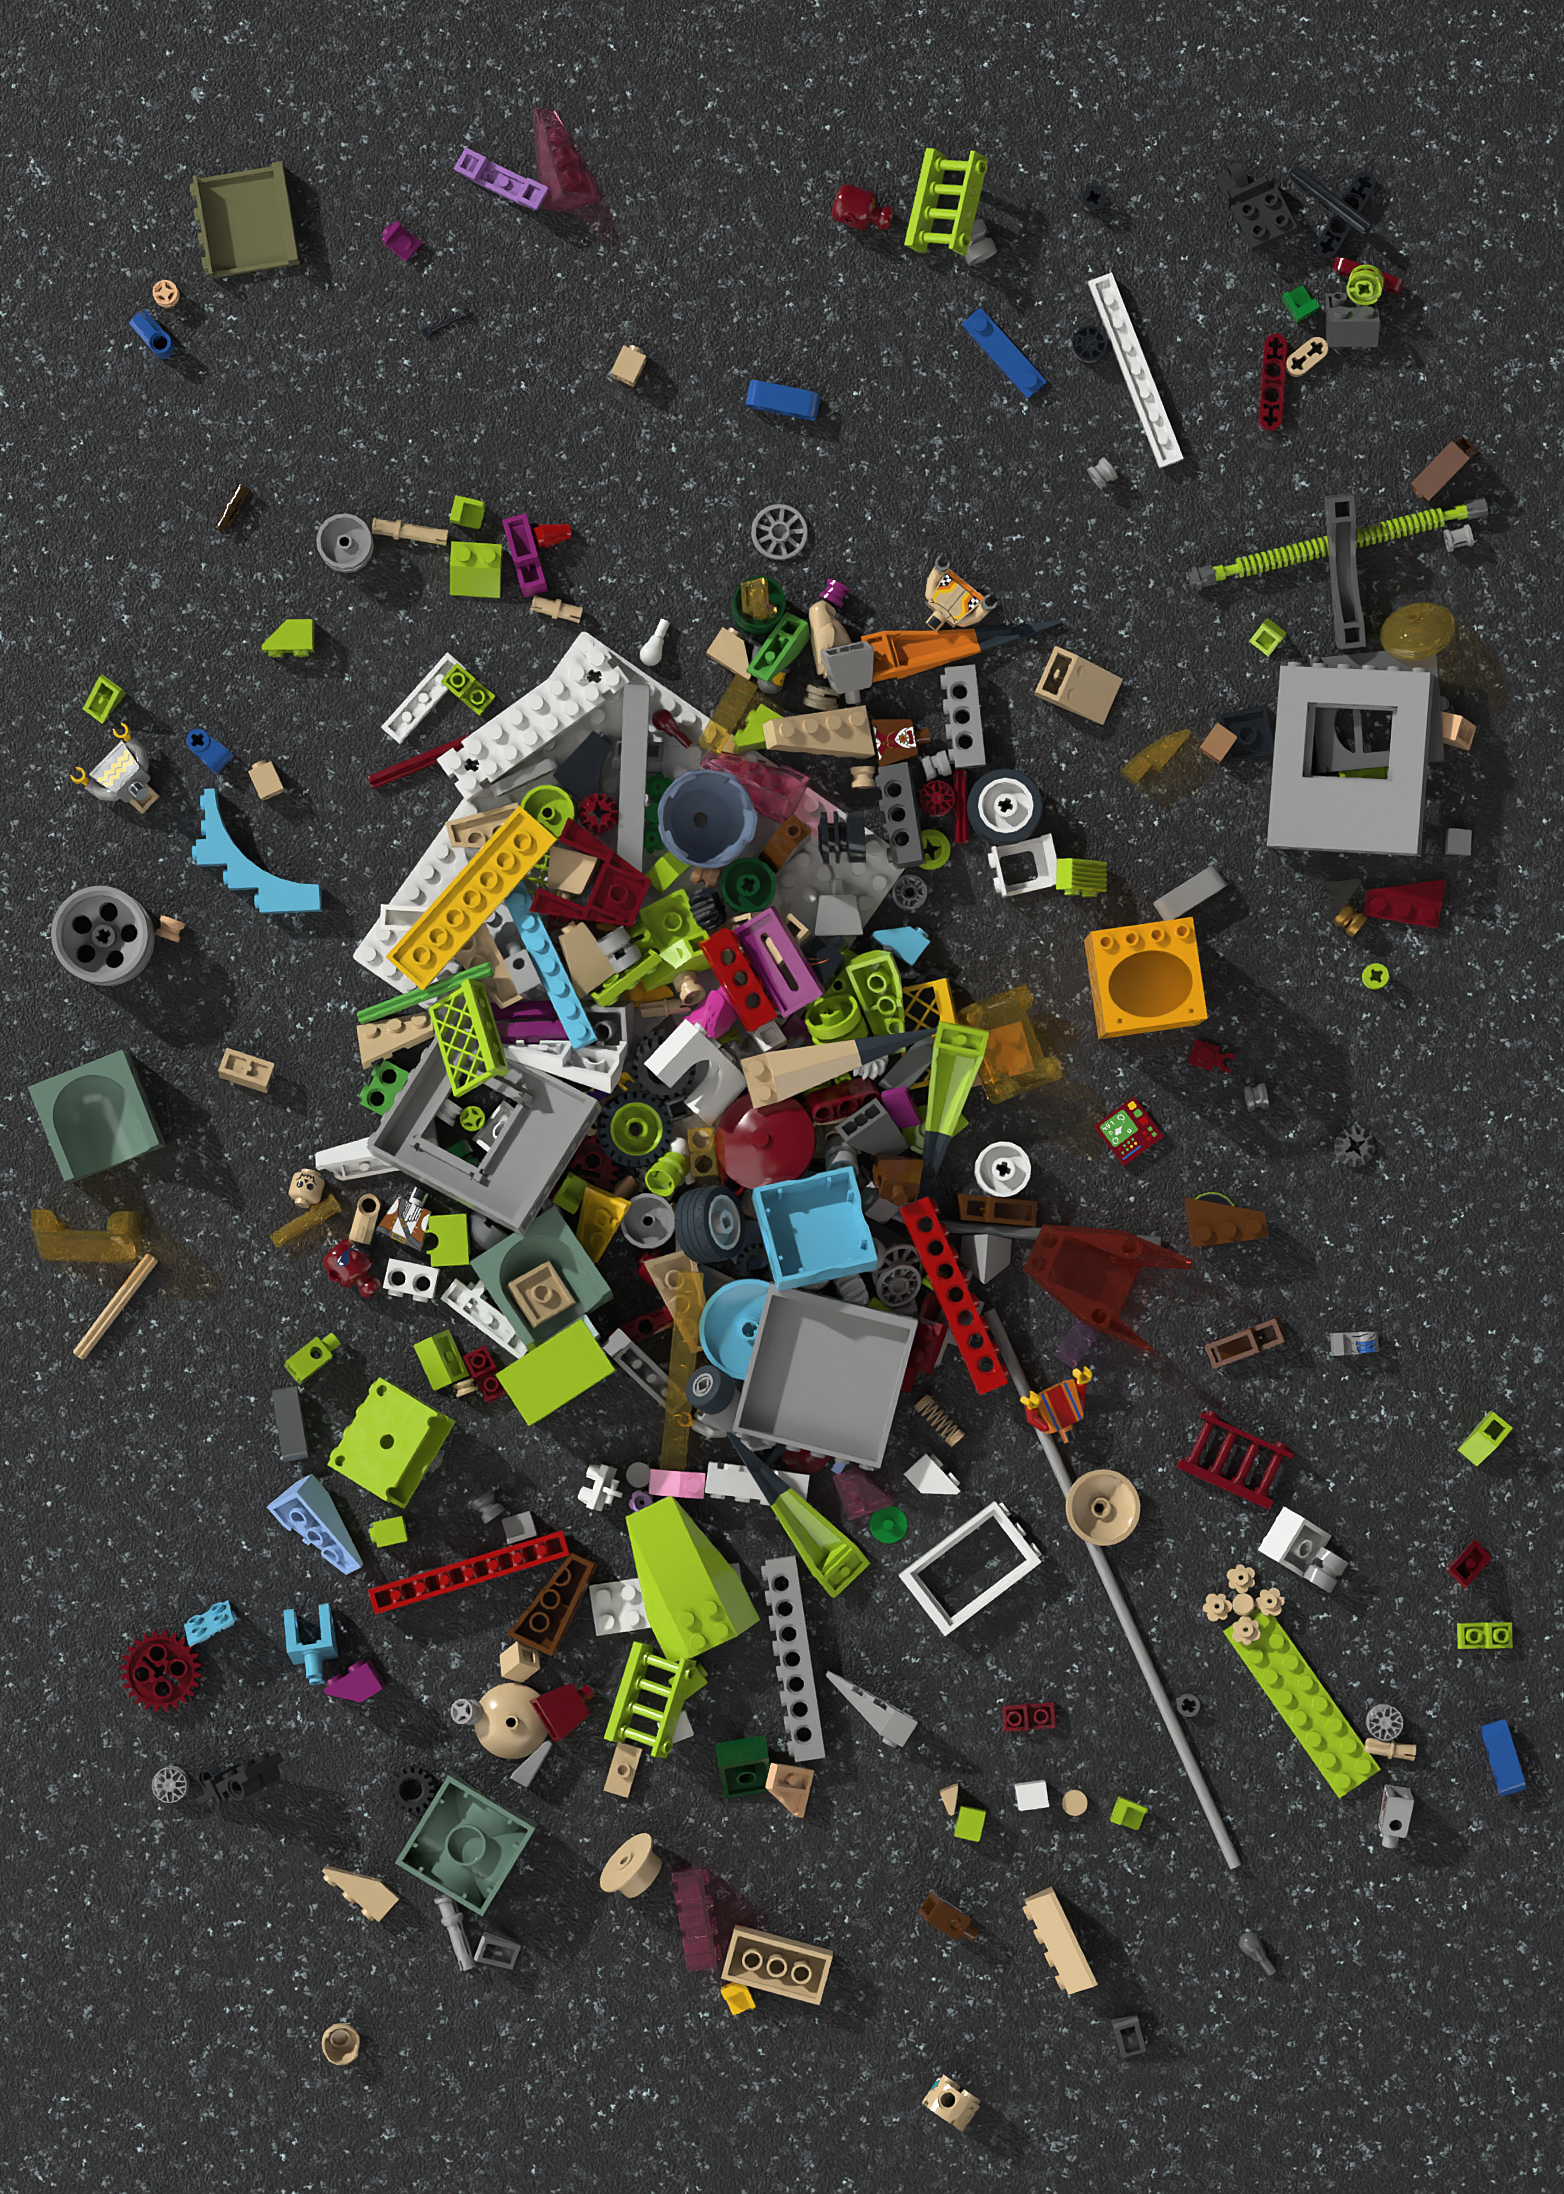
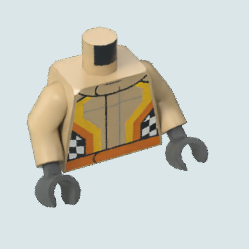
[925,553,1001,632]

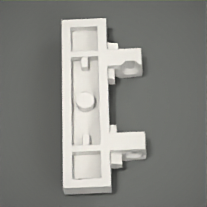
[440,1278,528,1359]

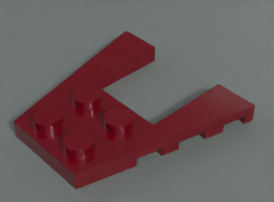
[529,818,652,927]

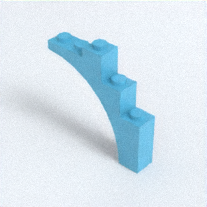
[192,789,322,914]

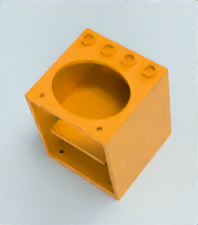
[1084,917,1208,1039]

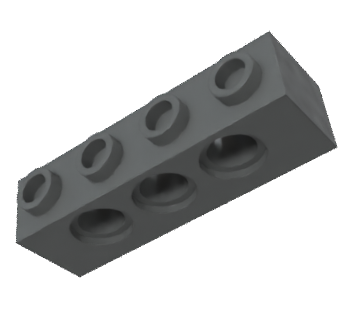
[875,762,926,869]

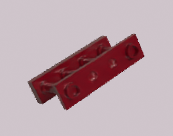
[1175,1410,1294,1509]

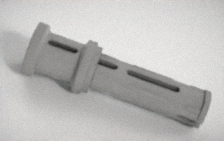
[434,1894,476,1971]

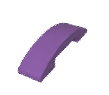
[454,148,550,211]

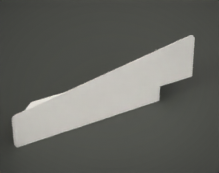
[315,1120,439,1181]

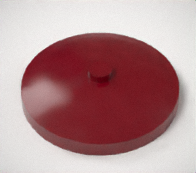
[716,1094,817,1190]

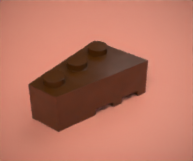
[1183,1197,1268,1248]

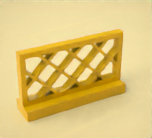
[901,978,958,1090]

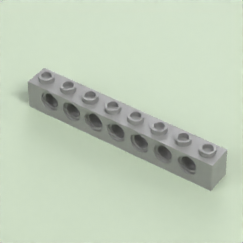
[761,1555,825,1762]

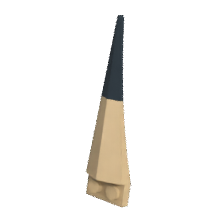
[740,1028,937,1109]

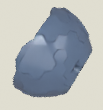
[658,769,757,868]

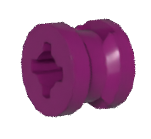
[819,579,850,608]

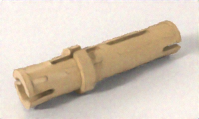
[371,518,448,546]

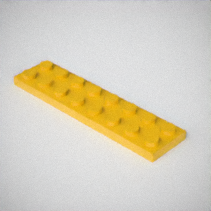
[385,806,558,991]

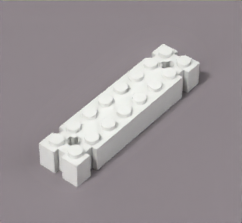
[437,642,630,803]

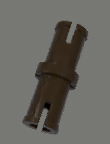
[213,483,251,535]

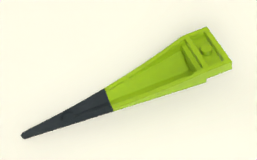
[918,1020,989,1200]
[726,1431,870,1598]

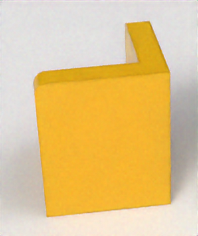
[720,1982,756,2015]

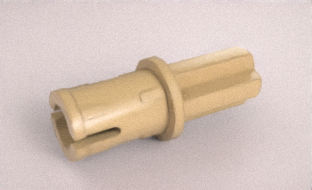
[639,998,690,1018]
[1365,1738,1416,1761]

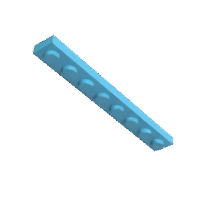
[504,880,598,1051]

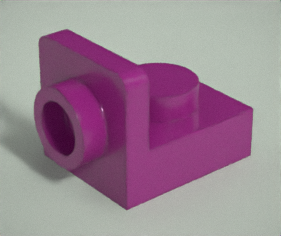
[382,220,422,263]

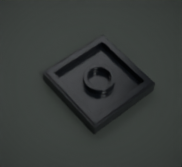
[1217,705,1275,764]

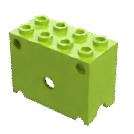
[327,1377,456,1509]

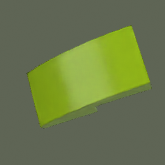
[440,663,496,716]
[1457,1622,1513,1649]

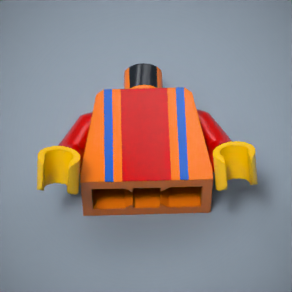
[1020,1366,1092,1443]

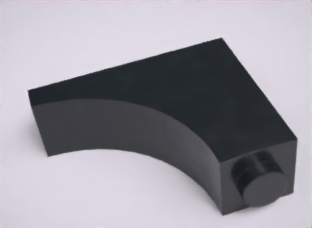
[553,730,613,820]

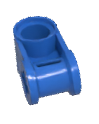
[186,729,234,775]

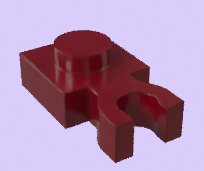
[1188,1039,1236,1074]

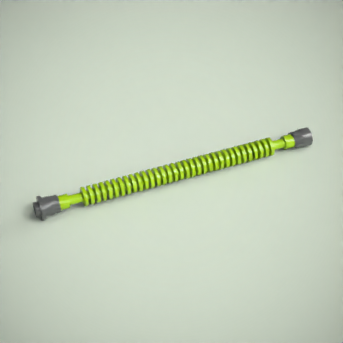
[1188,496,1488,592]

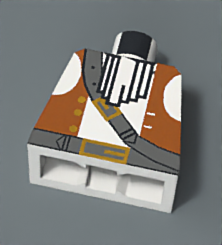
[376,1188,432,1251]

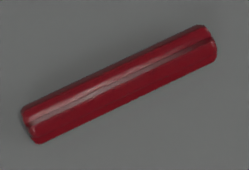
[954,769,969,844]

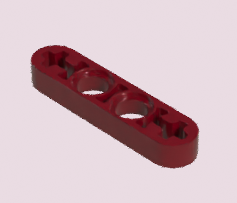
[1258,333,1287,432]

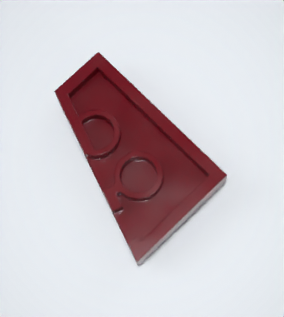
[1363,879,1446,929]

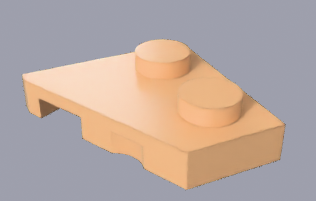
[765,1763,814,1818]

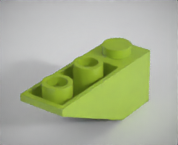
[640,930,711,991]

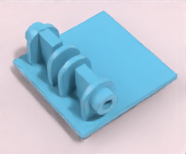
[184,1600,238,1647]

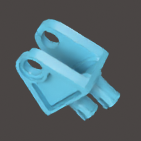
[284,1603,338,1685]

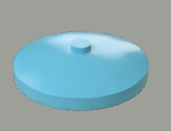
[699,1278,770,1380]

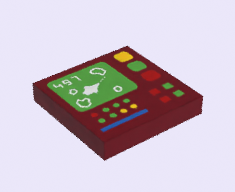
[1093,1096,1164,1167]

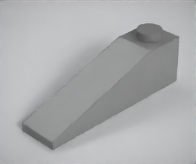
[601,1328,687,1415]

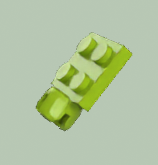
[626,888,703,954]

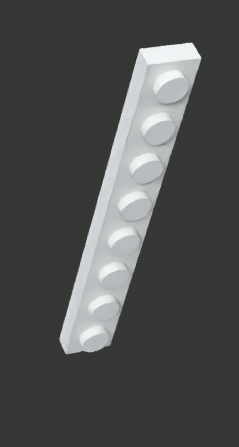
[1088,272,1184,469]

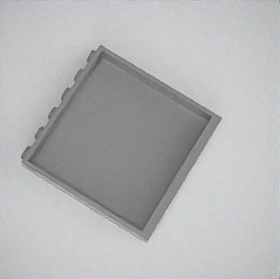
[732,1281,918,1471]

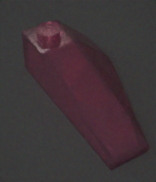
[533,107,600,212]
[700,749,811,824]

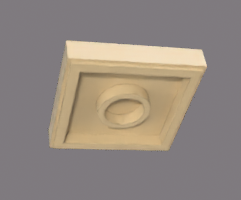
[506,1260,576,1329]

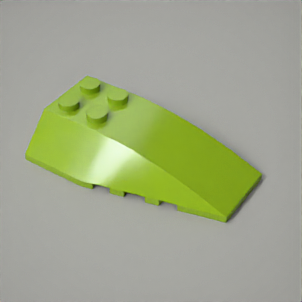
[626,1495,760,1662]

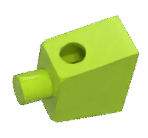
[284,1332,341,1385]

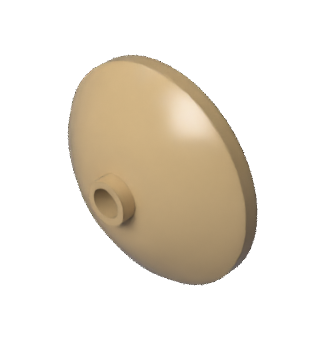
[1066,1469,1140,1546]
[474,1683,548,1759]

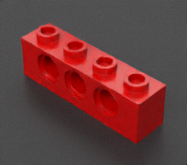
[697,928,777,1031]

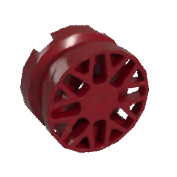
[919,780,955,817]

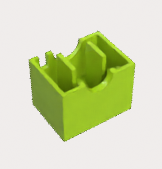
[425,1214,472,1267]

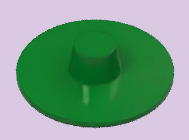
[870,1506,907,1543]

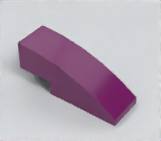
[502,513,548,598]

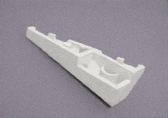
[502,1040,628,1094]

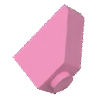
[648,1469,705,1499]

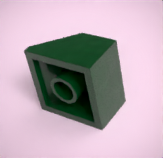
[715,1735,770,1799]

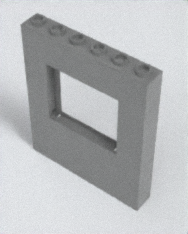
[1267,662,1434,856]
[367,1023,602,1236]

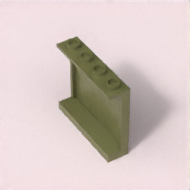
[190,161,300,279]

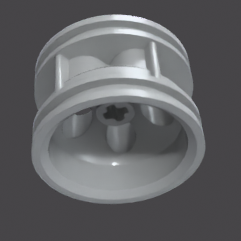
[51,886,155,986]

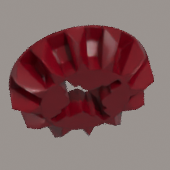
[578,793,619,834]

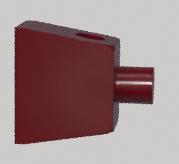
[529,1683,594,1742]

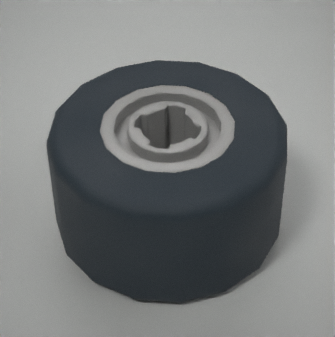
[686,1365,735,1415]

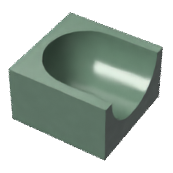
[28,1050,166,1183]
[470,1206,614,1352]

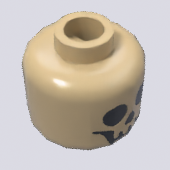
[289,1169,325,1208]

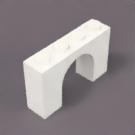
[644,1019,747,1126]

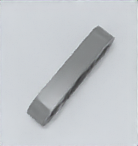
[490,756,561,798]

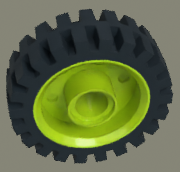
[596,1092,673,1167]

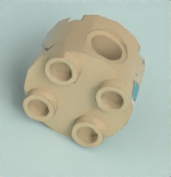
[922,2075,981,2132]

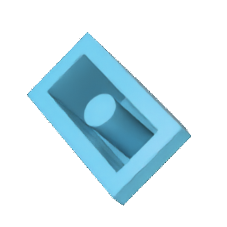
[871,927,930,967]

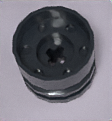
[817,810,866,865]

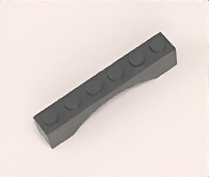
[1324,494,1366,649]

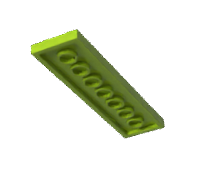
[1223,1607,1381,1798]

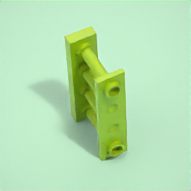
[904,148,988,256]
[604,1641,696,1758]

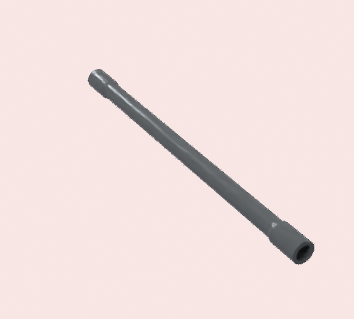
[919,1217,1161,1252]

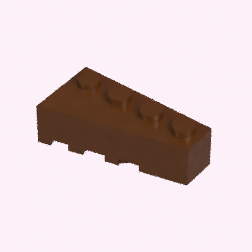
[506,1553,599,1656]

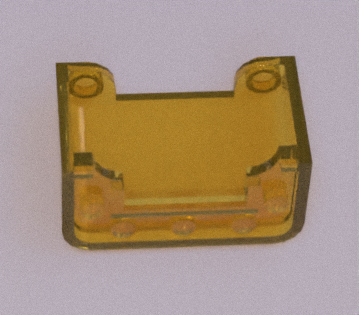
[957,984,1063,1104]
[31,1209,140,1263]

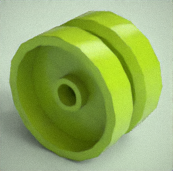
[521,785,578,841]
[805,994,868,1045]

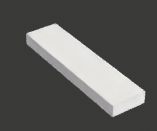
[381,652,467,744]

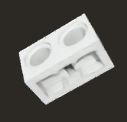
[383,1258,440,1302]

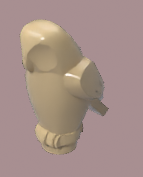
[809,600,852,678]

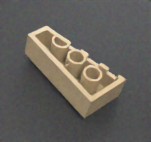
[762,705,875,760]

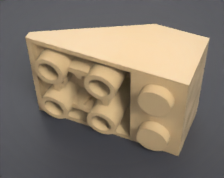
[1034,646,1123,725]

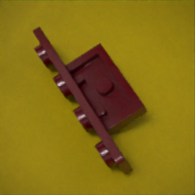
[900,1293,948,1393]

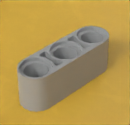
[1153,864,1227,921]

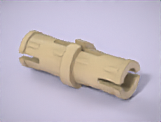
[530,595,583,623]

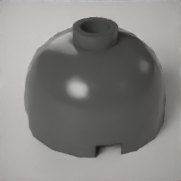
[468,1210,514,1250]

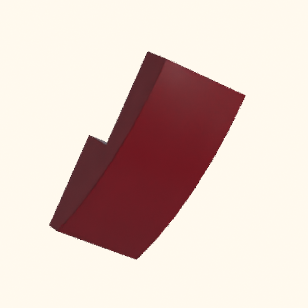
[463,1345,508,1404]
[1002,1702,1057,1732]

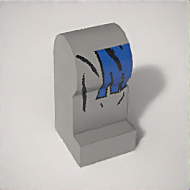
[1330,1331,1379,1356]

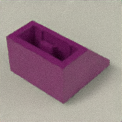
[323,1659,386,1702]

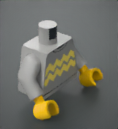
[70,723,150,802]

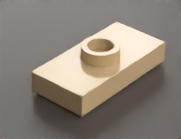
[603,1742,642,1798]

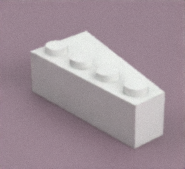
[705,1461,810,1506]

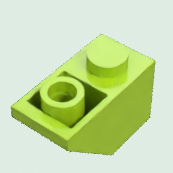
[262,619,314,657]
[732,704,784,754]
[1457,1411,1513,1466]

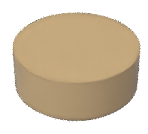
[1062,1790,1088,1816]

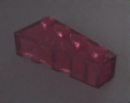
[671,1864,722,1972]

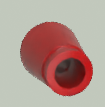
[533,524,572,549]

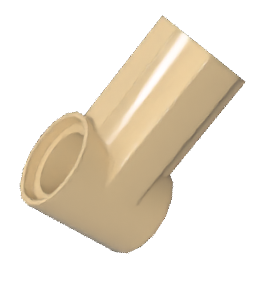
[349,1193,382,1245]

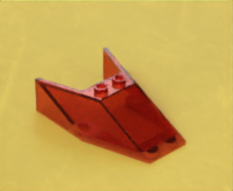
[1023,1224,1196,1357]

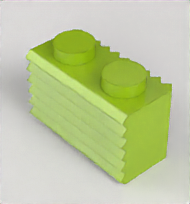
[1056,858,1108,897]

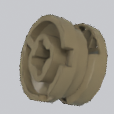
[803,683,841,711]

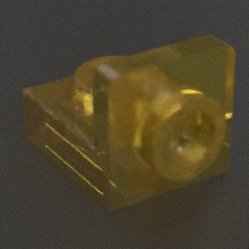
[741,578,777,619]

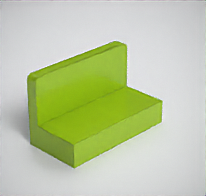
[414,1329,469,1391]

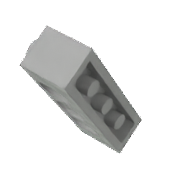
[940,665,986,770]

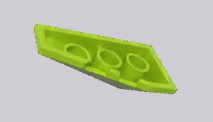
[845,950,907,1056]

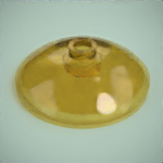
[1380,602,1455,660]

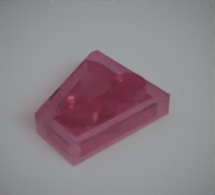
[832,1468,894,1521]

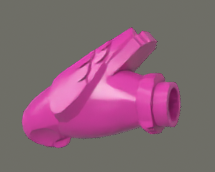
[678,978,741,1040]

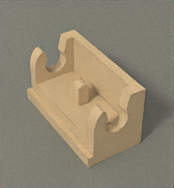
[218,1048,275,1093]

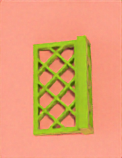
[428,978,510,1097]

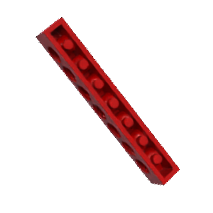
[899,1196,1010,1395]
[368,1530,571,1614]

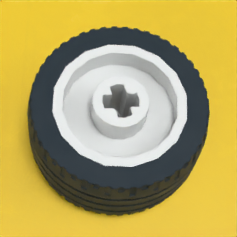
[967,769,1043,846]
[674,1185,746,1263]

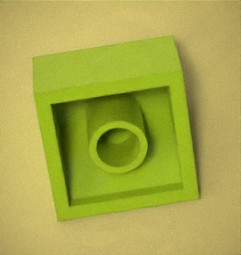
[450,541,503,598]

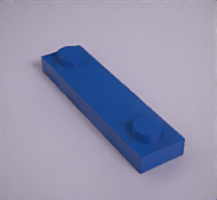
[961,307,1047,400]

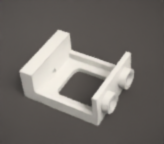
[988,834,1057,898]

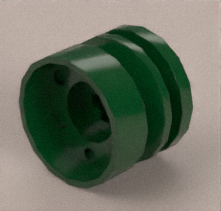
[731,576,786,636]

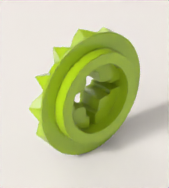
[919,830,951,870]

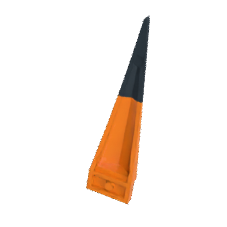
[861,620,1063,683]

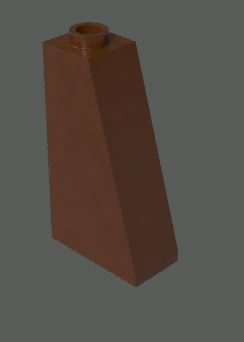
[758,813,812,875]

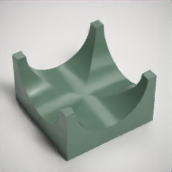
[395,1771,538,1916]

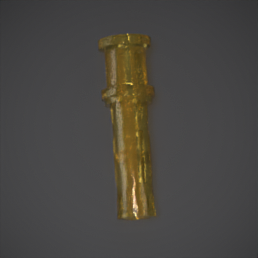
[269,1193,343,1248]

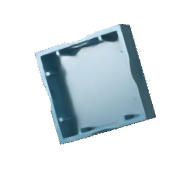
[752,1166,878,1292]

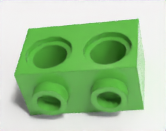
[359,1060,409,1116]

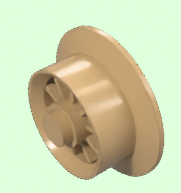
[600,1833,662,1898]

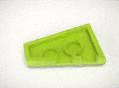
[587,949,662,1007]

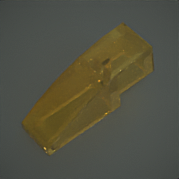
[697,674,758,756]
[1119,729,1191,786]

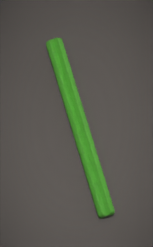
[357,962,494,1024]

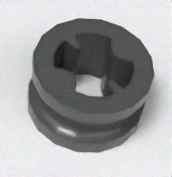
[1177,1694,1200,1717]

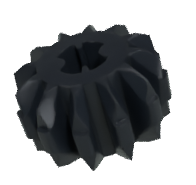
[689,887,727,930]

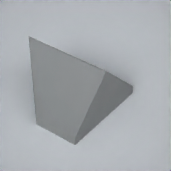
[960,1234,1012,1284]

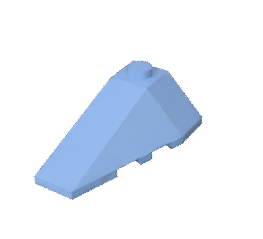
[267,1474,363,1575]

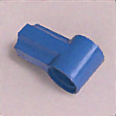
[129,309,175,359]

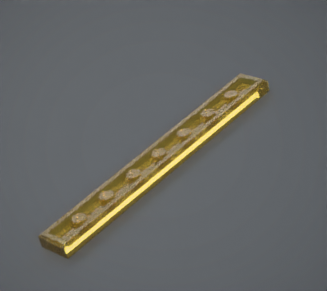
[660,1270,704,1471]

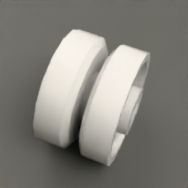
[974,1142,1031,1198]

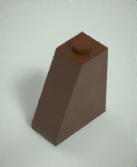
[1411,434,1478,501]

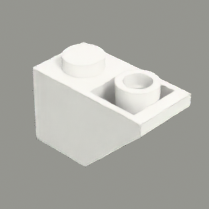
[904,1453,960,1494]

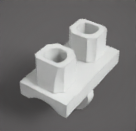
[578,1464,623,1512]

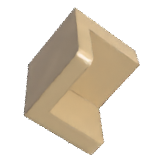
[500,1641,540,1682]

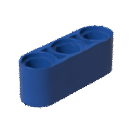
[745,380,821,420]
[1480,1719,1526,1797]

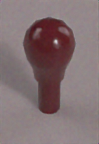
[652,709,693,749]

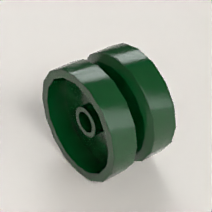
[721,857,776,915]

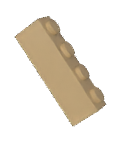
[1022,1886,1098,1994]
[721,1924,833,2005]

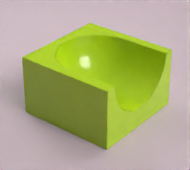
[495,1318,618,1426]

